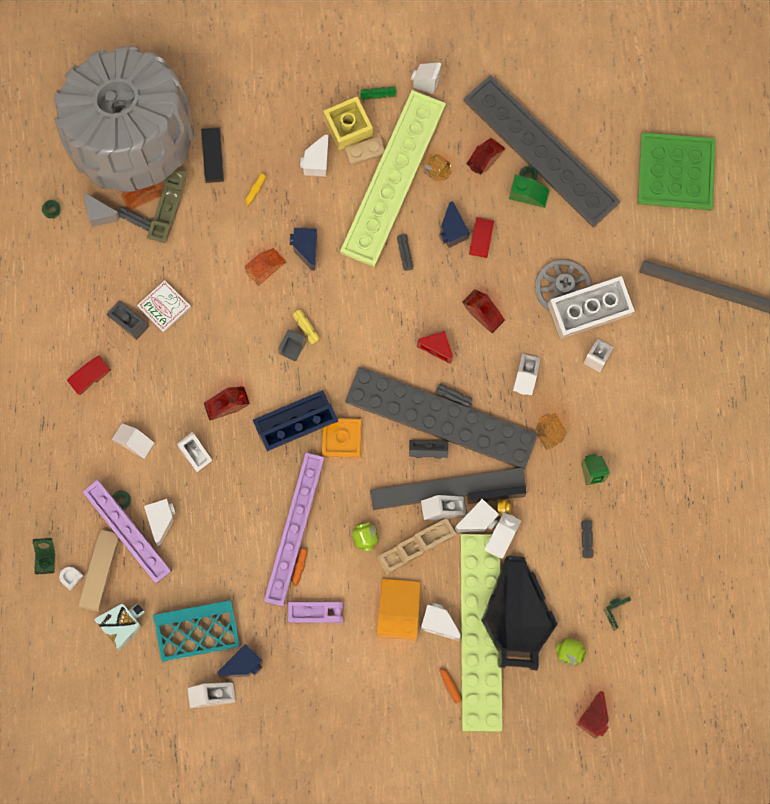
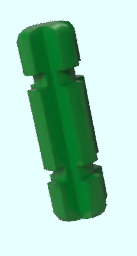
[360,86,396,100]

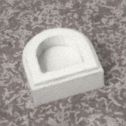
[59,567,84,591]

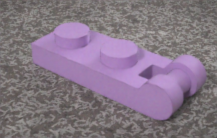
[288,602,343,623]

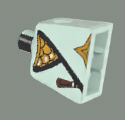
[94,603,145,651]

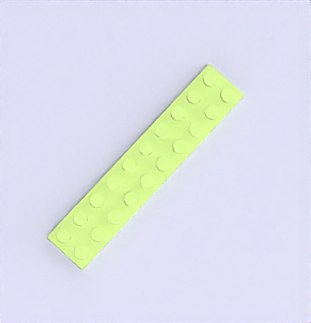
[340,90,446,267]
[460,534,502,732]

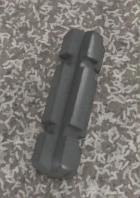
[118,207,152,231]
[397,234,413,271]
[436,383,473,408]
[581,520,594,558]

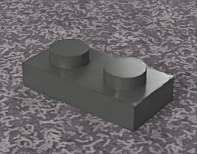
[409,440,448,459]

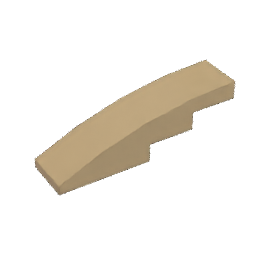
[377,518,457,575]
[79,530,120,611]

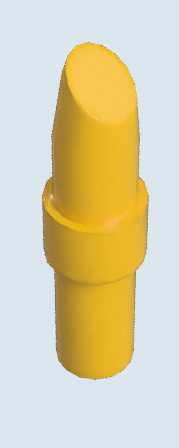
[245,173,267,206]

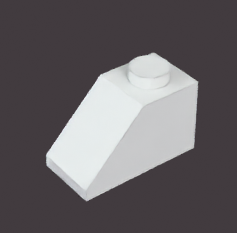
[411,62,441,94]
[300,135,329,176]
[513,353,540,395]
[421,495,467,520]
[144,499,176,546]
[455,499,499,533]
[485,512,521,559]
[421,603,461,641]
[187,682,236,708]

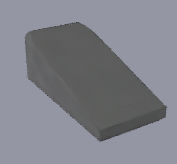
[106,301,149,340]

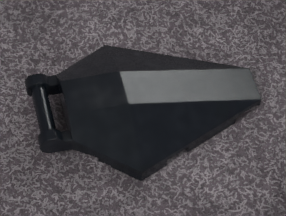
[481,556,558,671]

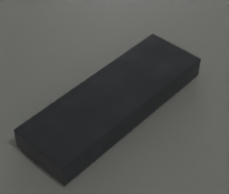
[201,127,224,183]
[467,486,527,504]

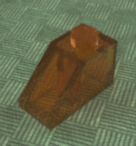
[121,184,162,211]
[245,248,286,286]

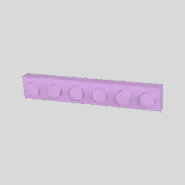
[83,479,172,583]

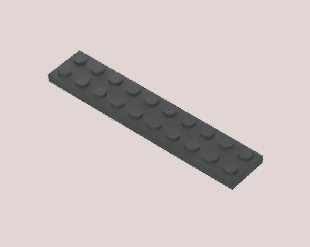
[464,75,620,228]
[345,367,538,470]

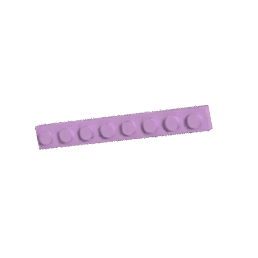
[264,453,324,607]

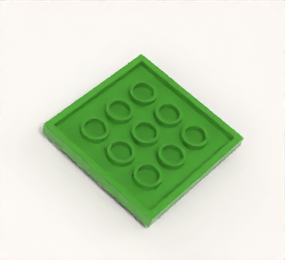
[637,133,716,211]

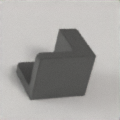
[278,329,306,361]

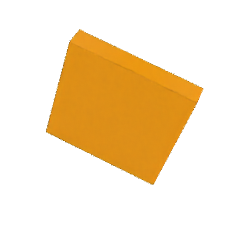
[322,418,361,458]

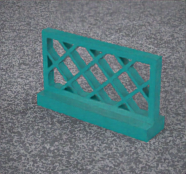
[153,600,240,662]

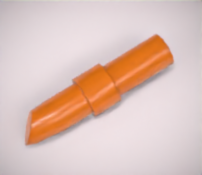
[292,549,308,587]
[439,669,462,704]

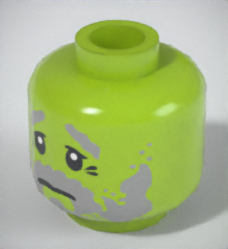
[352,522,379,552]
[556,638,587,666]

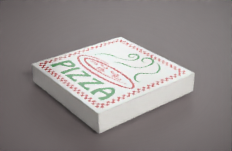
[137,280,191,333]

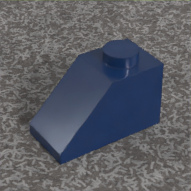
[439,201,470,248]
[290,228,317,270]
[217,644,263,677]

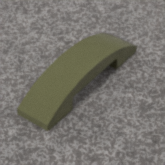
[147,169,187,243]

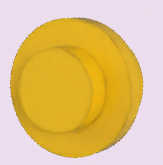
[498,499,511,517]

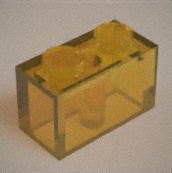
[535,413,567,450]

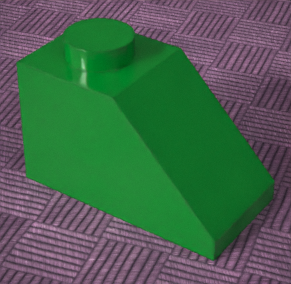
[509,175,549,208]
[581,454,610,485]

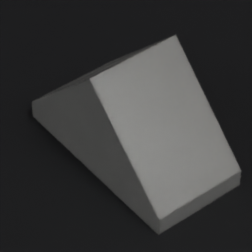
[84,194,120,227]

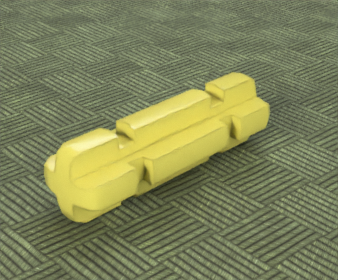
[293,310,320,344]

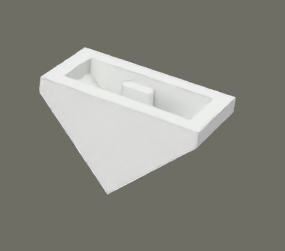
[584,338,614,372]
[112,423,155,460]
[177,432,212,472]

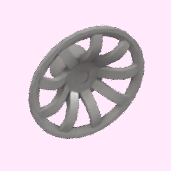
[535,260,591,311]

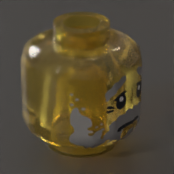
[423,154,451,182]

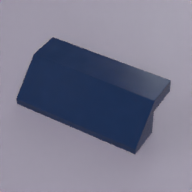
[253,390,338,452]

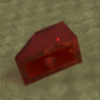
[466,138,506,175]
[462,289,505,333]
[204,386,250,420]
[576,691,609,739]

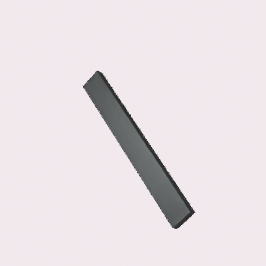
[639,261,770,314]
[370,468,526,510]

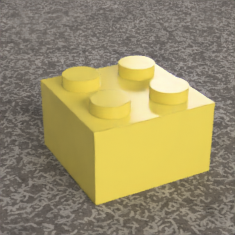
[323,97,373,151]

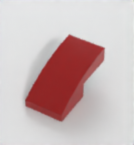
[469,217,494,258]
[67,355,111,395]

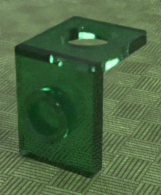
[32,538,56,575]
[604,597,631,631]

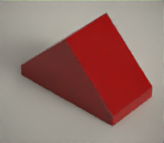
[417,331,453,364]

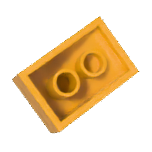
[377,579,421,641]

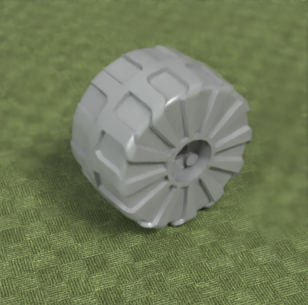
[54,46,194,192]

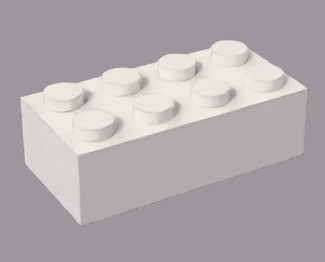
[548,276,635,339]

